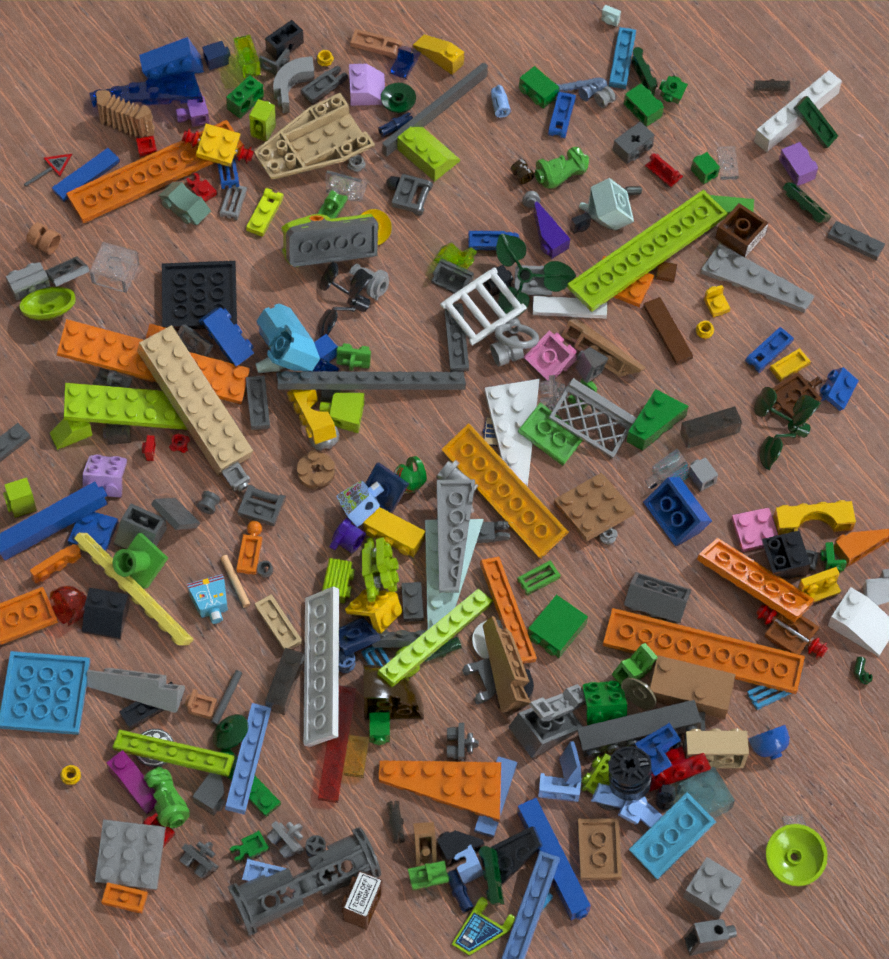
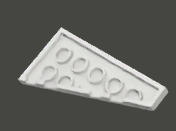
[484,379,539,486]

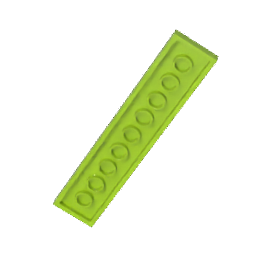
[567,190,728,312]

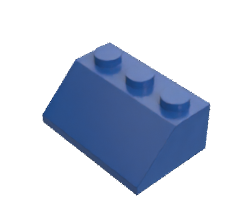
[643,477,712,546]

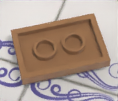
[577,818,622,881]

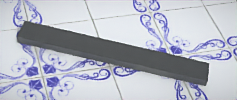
[382,63,488,157]

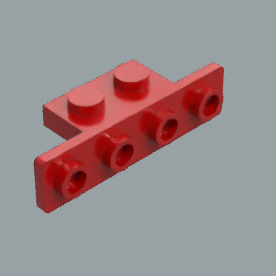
[649,747,711,792]

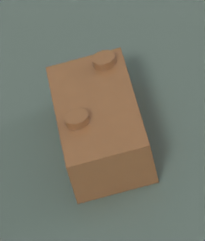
[650,655,736,719]

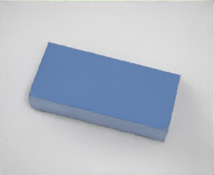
[559,741,581,784]

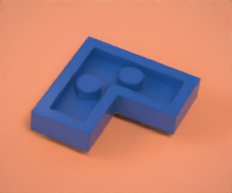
[635,723,681,776]

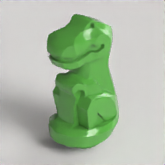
[535,147,589,189]
[143,767,190,828]

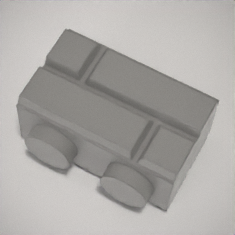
[5,262,50,301]

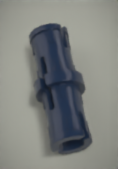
[378,112,413,137]
[447,870,474,913]

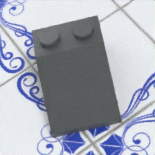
[508,708,583,758]

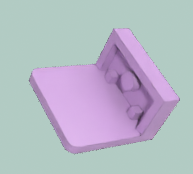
[83,454,127,498]

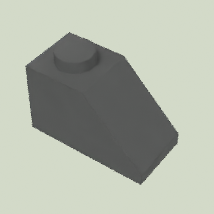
[576,347,608,383]
[193,773,226,816]

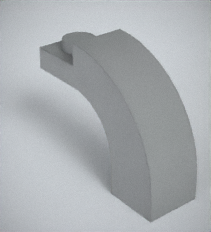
[273,57,314,113]

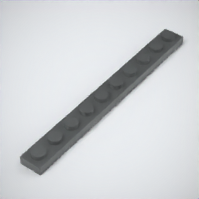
[276,371,466,390]

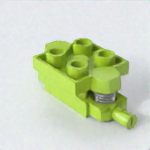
[362,537,399,602]

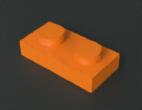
[101,882,148,914]

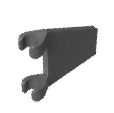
[462,658,497,705]

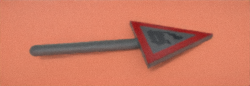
[24,153,73,187]

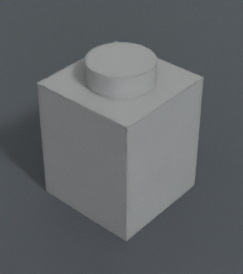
[688,457,718,492]

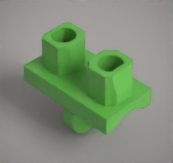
[318,190,348,219]
[336,343,371,371]
[408,861,449,890]

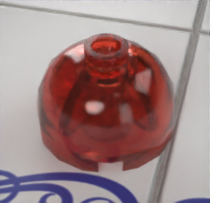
[49,585,87,626]

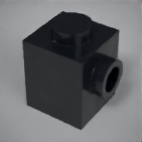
[484,265,513,296]

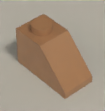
[413,822,437,867]

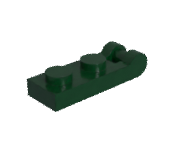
[631,47,658,96]
[479,846,504,906]

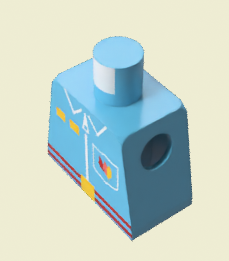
[187,574,228,624]

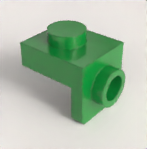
[820,542,847,573]

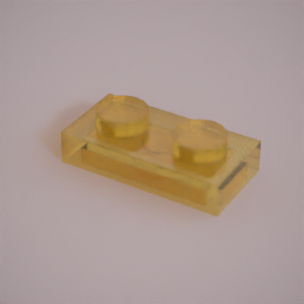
[343,735,369,778]

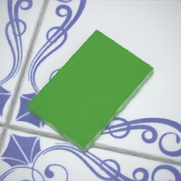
[518,402,583,466]

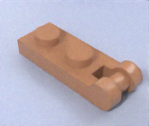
[350,29,402,59]

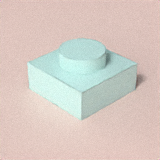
[601,5,621,27]

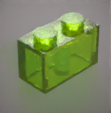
[233,34,260,79]

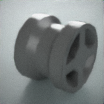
[197,491,220,514]
[306,835,326,858]

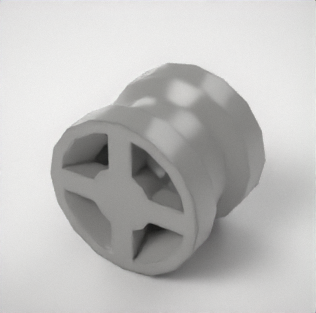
[594,86,616,108]

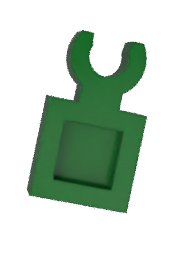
[230,831,269,863]

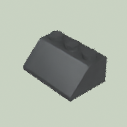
[624,572,691,623]

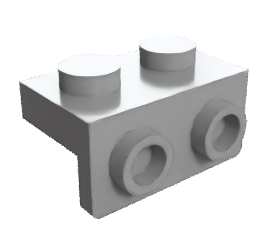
[515,265,552,295]

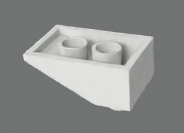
[828,587,889,657]

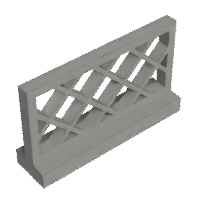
[548,378,637,458]

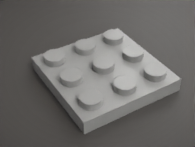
[95,819,166,890]

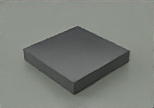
[45,256,90,287]
[151,498,200,530]

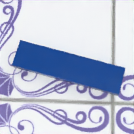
[52,148,120,202]

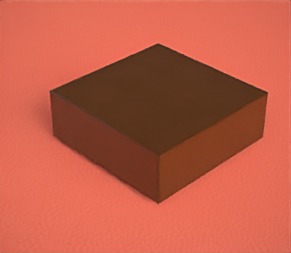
[656,262,677,283]

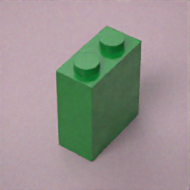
[528,594,588,658]

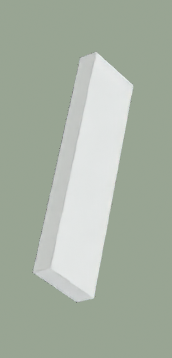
[533,296,607,319]

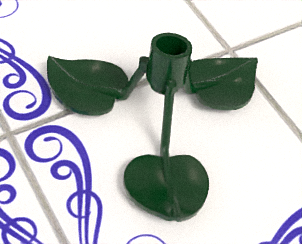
[496,233,576,317]
[754,387,821,471]

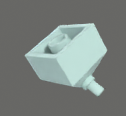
[579,178,634,231]

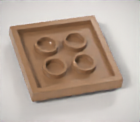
[554,472,634,542]

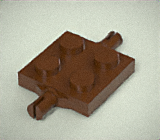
[769,372,822,420]

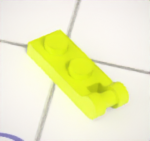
[246,188,284,237]

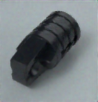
[655,784,676,810]

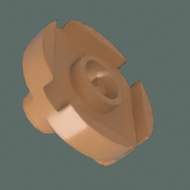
[297,450,335,489]

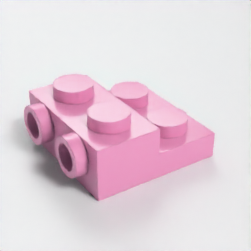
[524,330,577,383]

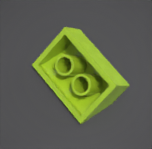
[397,127,460,182]

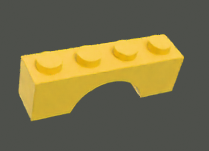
[287,390,337,444]
[773,500,856,535]

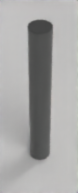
[211,670,243,726]

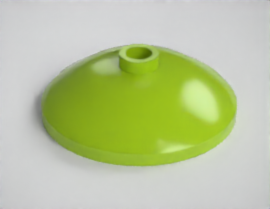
[20,287,76,321]
[765,824,828,886]

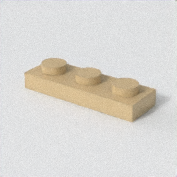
[255,594,302,653]

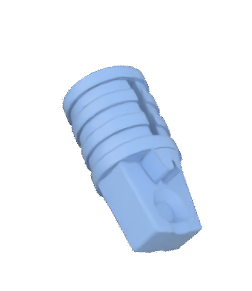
[491,85,511,118]

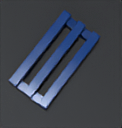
[217,158,240,189]

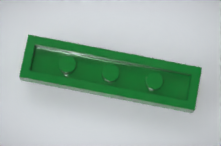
[220,749,281,818]

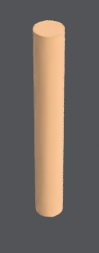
[220,555,251,608]

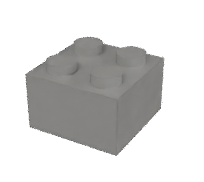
[683,857,742,919]

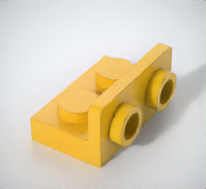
[798,567,841,603]

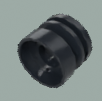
[608,746,652,801]

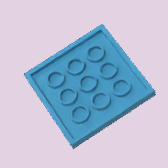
[0,651,91,735]

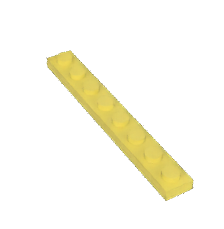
[74,533,194,646]

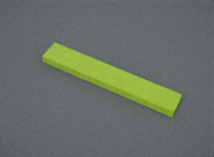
[112,730,235,777]

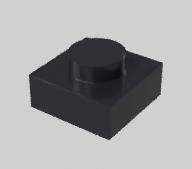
[570,212,591,234]

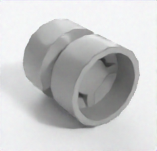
[490,336,524,367]

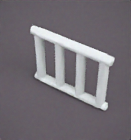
[440,267,527,346]

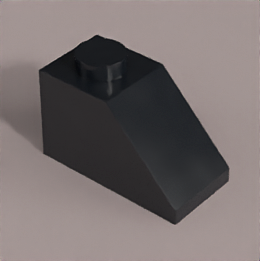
[436,830,484,867]

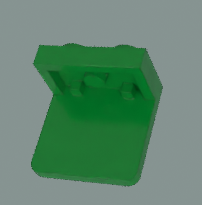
[583,680,627,726]

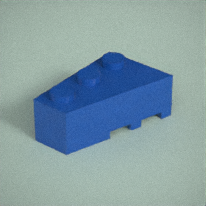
[139,37,204,81]
[198,307,254,366]

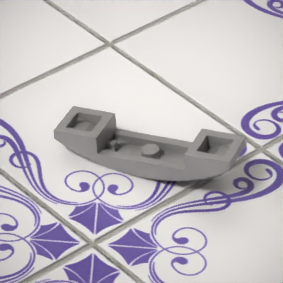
[529,684,586,721]

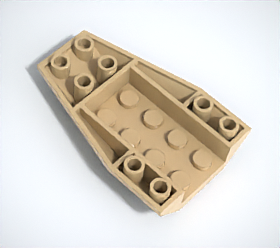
[254,93,375,180]

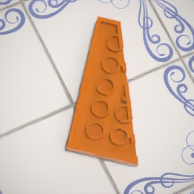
[379,760,501,822]

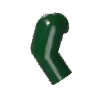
[853,657,873,685]

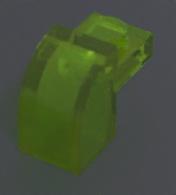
[434,242,477,270]

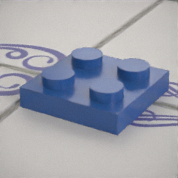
[68,512,119,552]

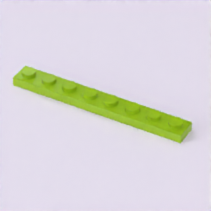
[377,589,493,687]

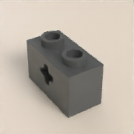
[613,122,655,164]

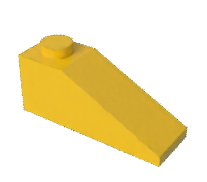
[413,34,464,75]

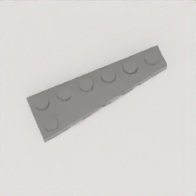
[701,244,814,313]
[437,479,475,593]

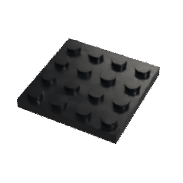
[162,261,237,330]

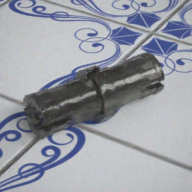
[753,79,790,93]
[386,801,406,844]

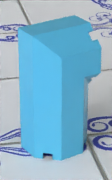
[257,303,320,371]

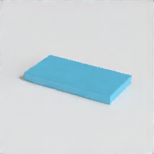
[629,792,716,880]

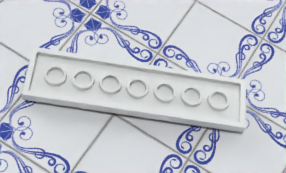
[304,587,339,747]

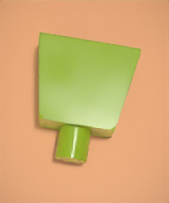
[319,393,364,433]

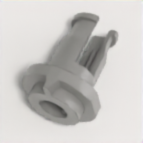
[349,264,389,300]
[436,460,478,492]

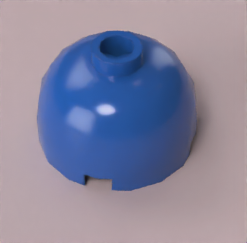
[748,725,790,760]

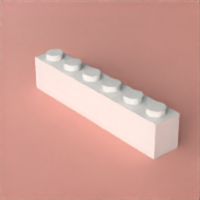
[754,71,842,152]

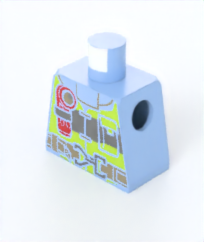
[336,481,384,527]

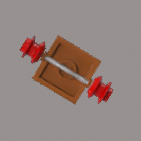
[756,604,829,659]

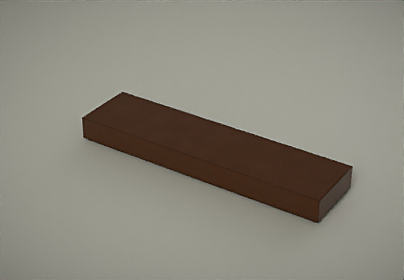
[643,297,693,365]

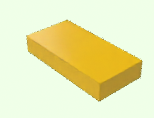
[769,348,811,382]

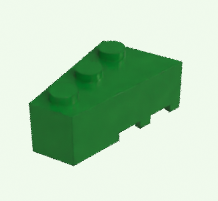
[626,389,689,451]

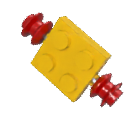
[182,123,254,167]

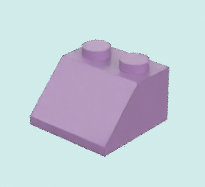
[349,64,385,106]

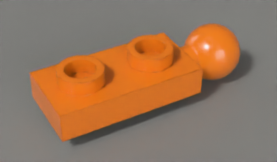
[237,521,263,575]

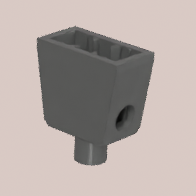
[683,919,737,956]

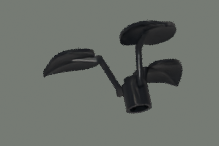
[319,262,373,337]

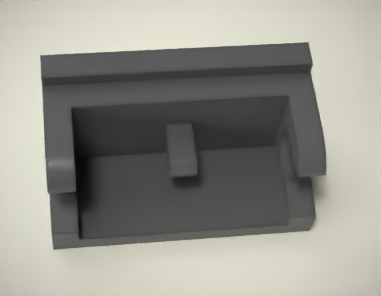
[431,258,474,293]

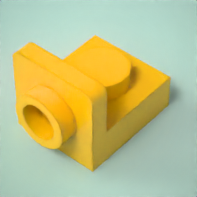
[704,285,730,317]

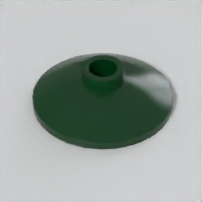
[381,83,416,113]
[213,714,249,750]

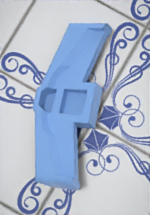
[591,783,663,828]

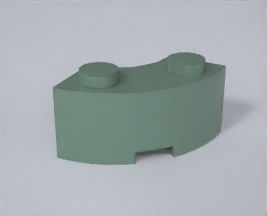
[158,182,211,225]

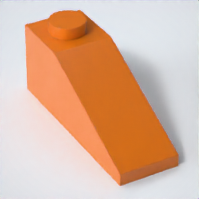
[834,529,889,568]

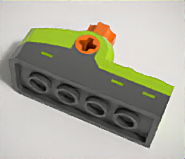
[281,214,378,267]

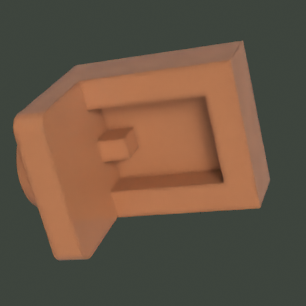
[185,689,217,720]

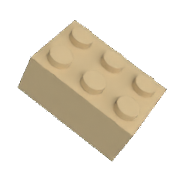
[682,729,749,768]

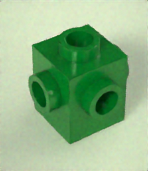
[658,76,688,104]

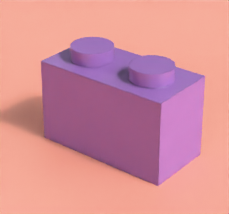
[779,142,818,186]

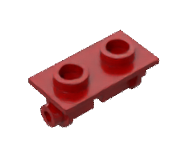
[645,153,683,187]

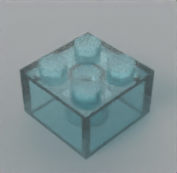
[677,766,735,818]

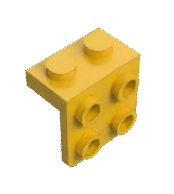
[345,589,402,633]

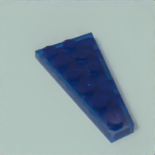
[89,72,203,107]

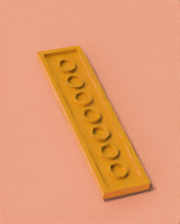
[441,423,569,558]

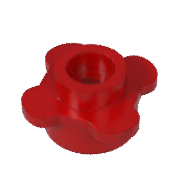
[169,434,190,453]

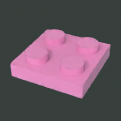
[731,508,778,552]

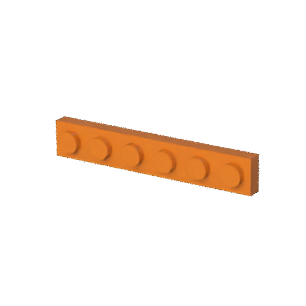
[480,557,537,664]

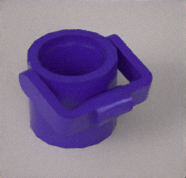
[329,517,366,554]

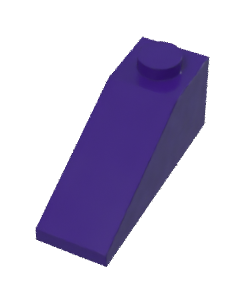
[534,201,570,259]

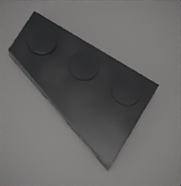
[479,826,543,886]

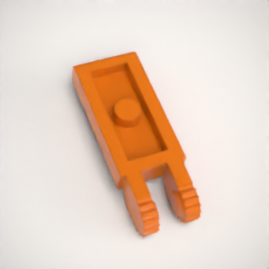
[30,544,81,584]

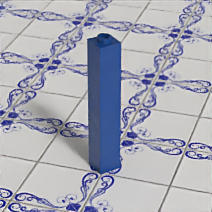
[0,481,108,561]
[517,798,591,920]

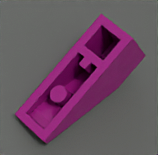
[107,750,157,815]

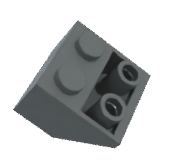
[114,503,167,549]

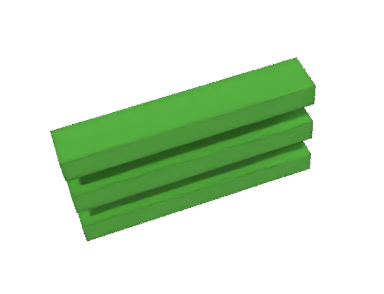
[517,560,561,596]

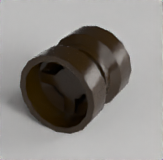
[510,159,535,185]

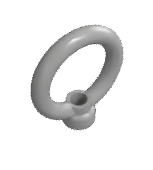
[495,317,539,349]

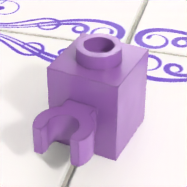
[176,96,210,127]

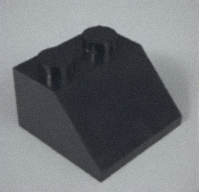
[82,587,130,639]

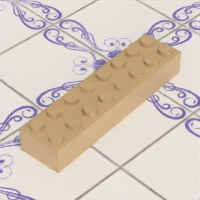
[137,325,253,476]

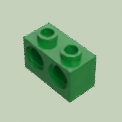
[226,75,264,119]

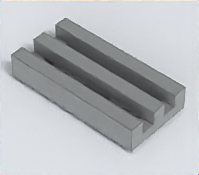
[220,185,247,220]

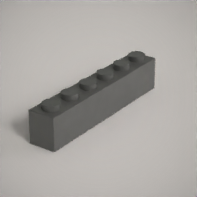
[577,700,701,758]

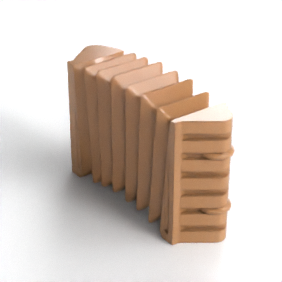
[96,90,155,138]

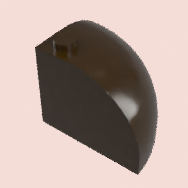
[363,665,424,720]

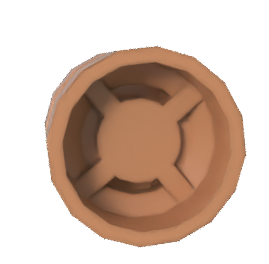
[26,222,61,255]

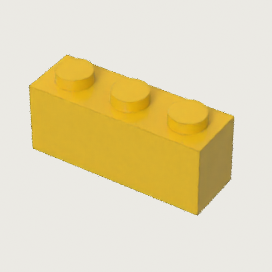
[363,507,425,558]

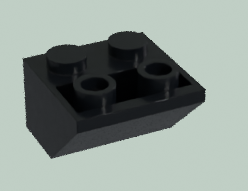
[762,531,811,579]

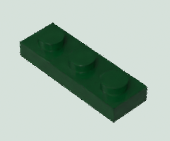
[793,96,839,148]
[783,182,832,223]

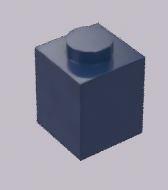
[202,41,231,71]

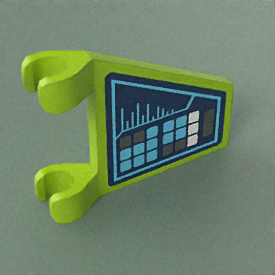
[452,897,516,956]

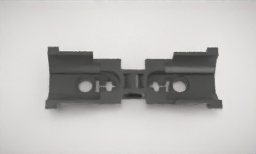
[227,826,381,937]

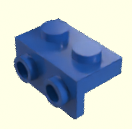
[819,367,859,411]

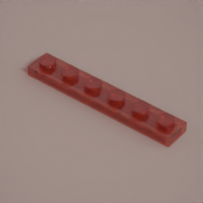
[318,685,357,803]

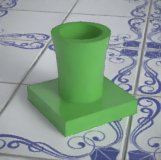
[112,533,168,589]

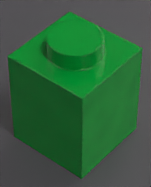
[691,152,720,185]
[370,713,390,745]

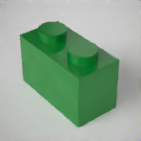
[519,66,559,109]
[623,84,664,127]

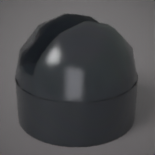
[386,176,400,191]

